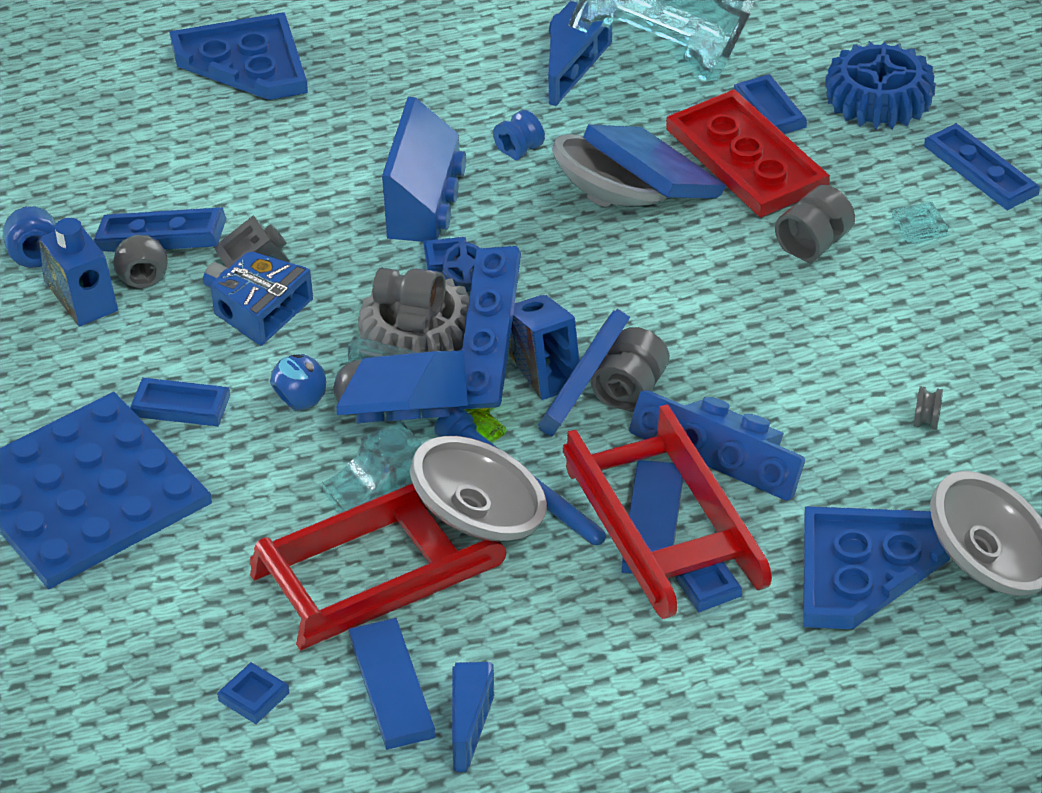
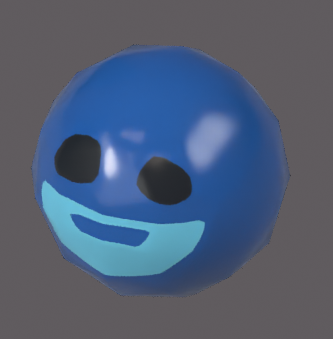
[270,354,327,411]

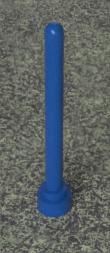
[434,407,606,545]

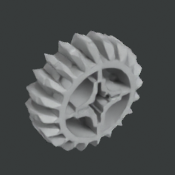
[358,274,470,357]

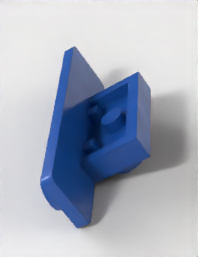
[459,246,521,409]
[629,390,805,501]

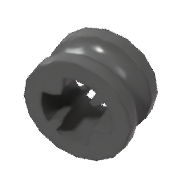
[914,386,943,430]

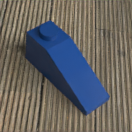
[548,0,612,106]

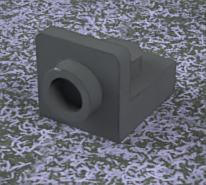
[213,215,290,268]

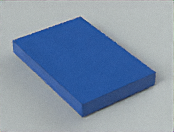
[583,124,726,199]

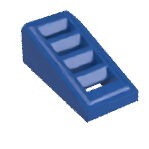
[452,662,495,772]

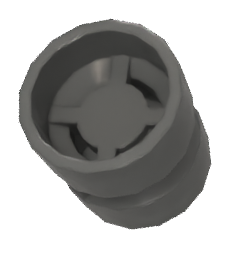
[775,185,855,263]
[591,327,670,412]

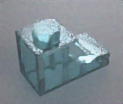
[322,420,422,513]

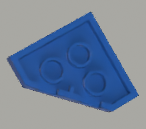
[169,12,308,100]
[803,506,950,629]

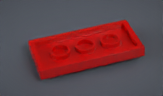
[666,89,830,218]

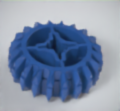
[825,41,936,130]

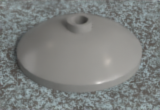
[552,134,667,207]
[410,436,547,541]
[930,471,1042,596]

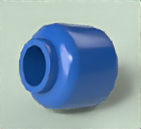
[3,206,56,268]

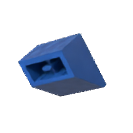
[336,350,468,423]

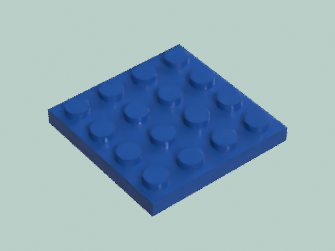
[0,391,212,590]

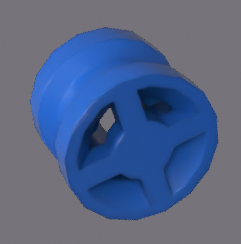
[493,109,545,160]
[443,242,479,292]

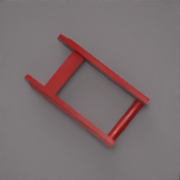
[563,404,772,619]
[249,483,507,651]

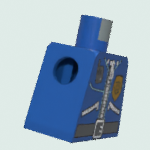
[203,252,313,346]

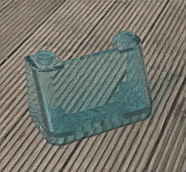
[568,0,753,82]

